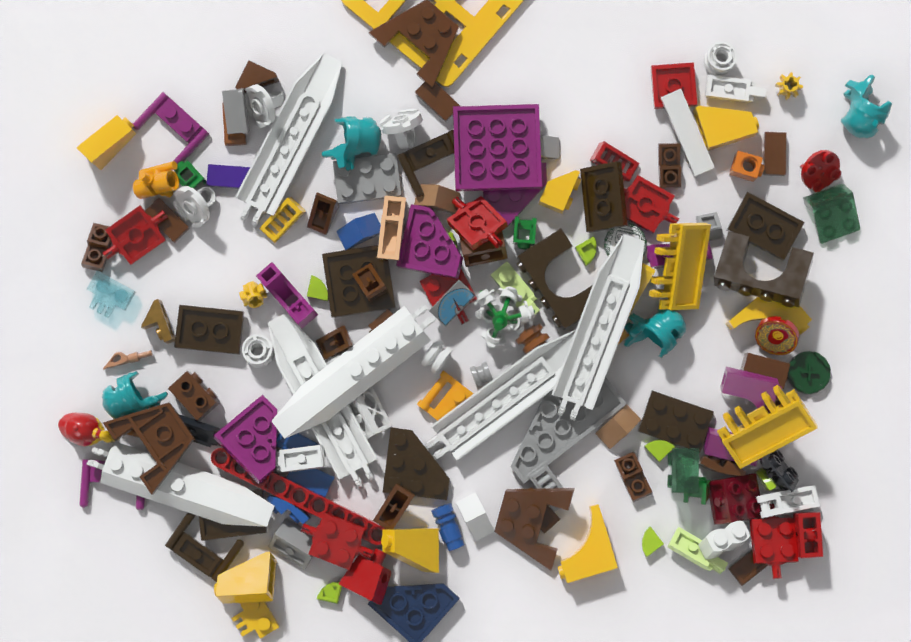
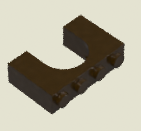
[516,228,593,330]
[714,231,814,307]

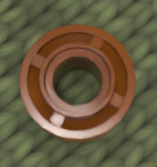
[515,323,550,355]

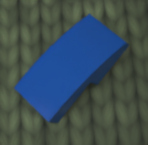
[267,495,311,524]

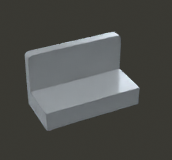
[222,88,250,134]
[268,518,313,569]

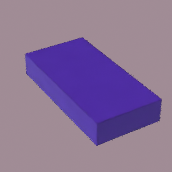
[206,164,250,189]

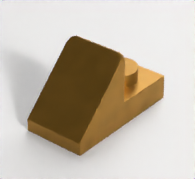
[141,299,175,344]

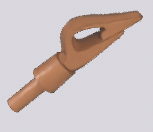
[103,350,153,370]

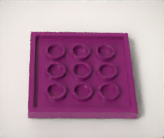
[453,104,542,192]

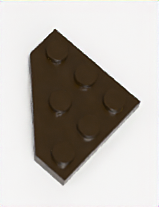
[382,428,450,500]

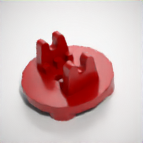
[800,150,841,192]

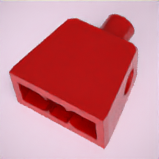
[339,548,391,605]

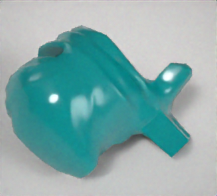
[841,75,892,138]
[322,116,382,171]
[624,306,687,358]
[102,371,168,419]

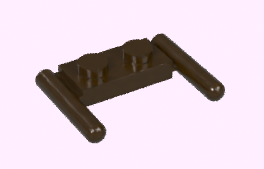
[397,130,454,197]
[165,512,244,582]

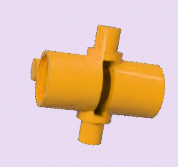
[133,161,179,199]

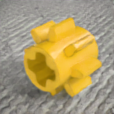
[775,72,803,100]
[239,281,268,308]

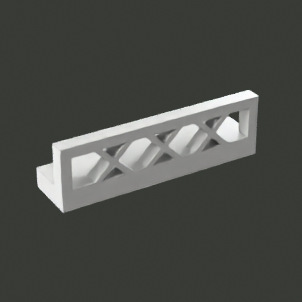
[326,354,392,439]

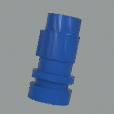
[431,503,464,551]

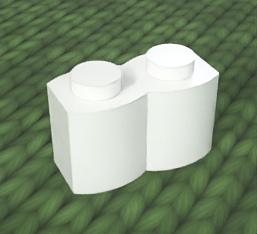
[698,521,750,559]

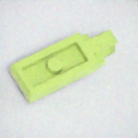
[490,261,540,315]
[667,527,728,574]

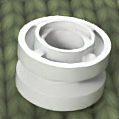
[704,42,737,76]
[242,334,274,368]
[421,340,453,374]

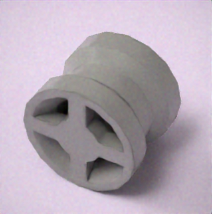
[470,362,493,387]

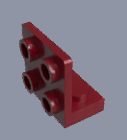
[709,473,762,525]

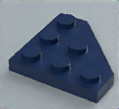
[368,583,460,642]

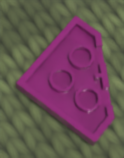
[483,162,547,229]
[396,204,463,279]
[214,394,277,484]

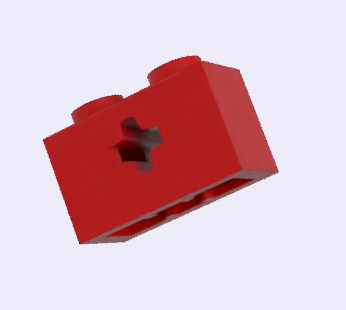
[793,512,823,558]

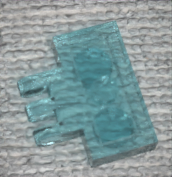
[87,271,136,318]

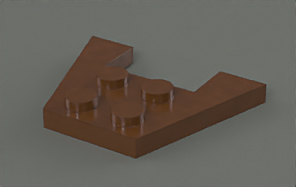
[369,0,459,89]
[103,402,195,495]
[494,488,575,571]

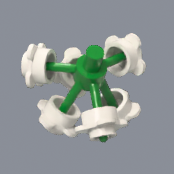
[474,287,535,348]

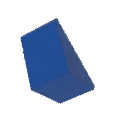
[336,213,381,250]

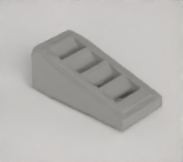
[527,462,563,512]

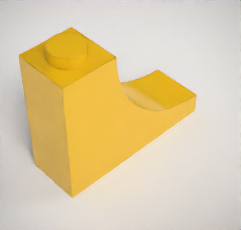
[725,297,812,335]
[557,504,618,583]

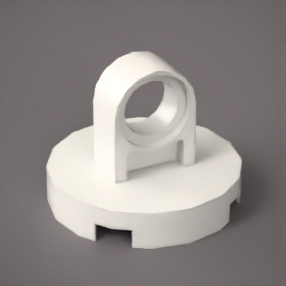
[245,85,285,128]
[379,109,423,149]
[173,186,216,227]

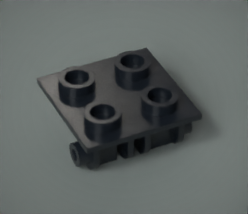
[760,450,799,492]

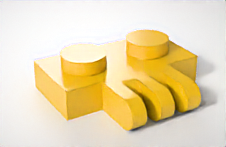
[231,602,280,639]

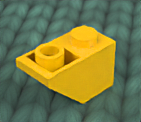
[539,170,582,214]

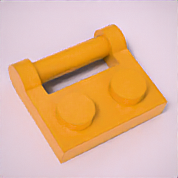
[417,370,474,420]

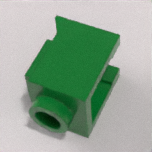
[174,160,207,189]
[513,216,537,250]
[683,476,710,505]

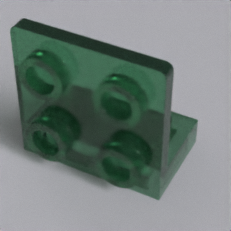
[803,183,860,244]
[667,448,699,493]

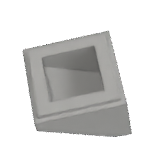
[540,135,559,159]
[696,212,722,241]

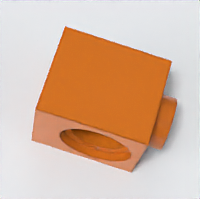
[729,151,765,182]

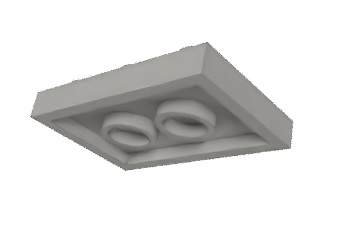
[333,153,402,204]

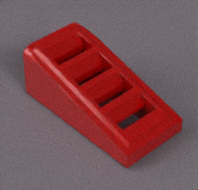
[590,141,639,182]

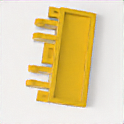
[649,223,711,310]
[717,385,818,469]

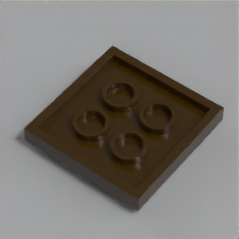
[322,245,396,318]

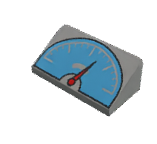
[429,280,476,327]

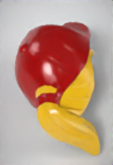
[58,413,115,447]

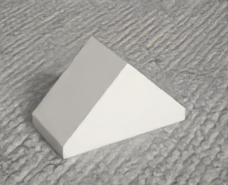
[456,492,494,541]

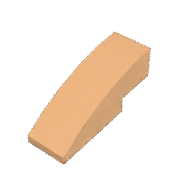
[377,196,406,260]

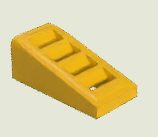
[259,197,306,243]

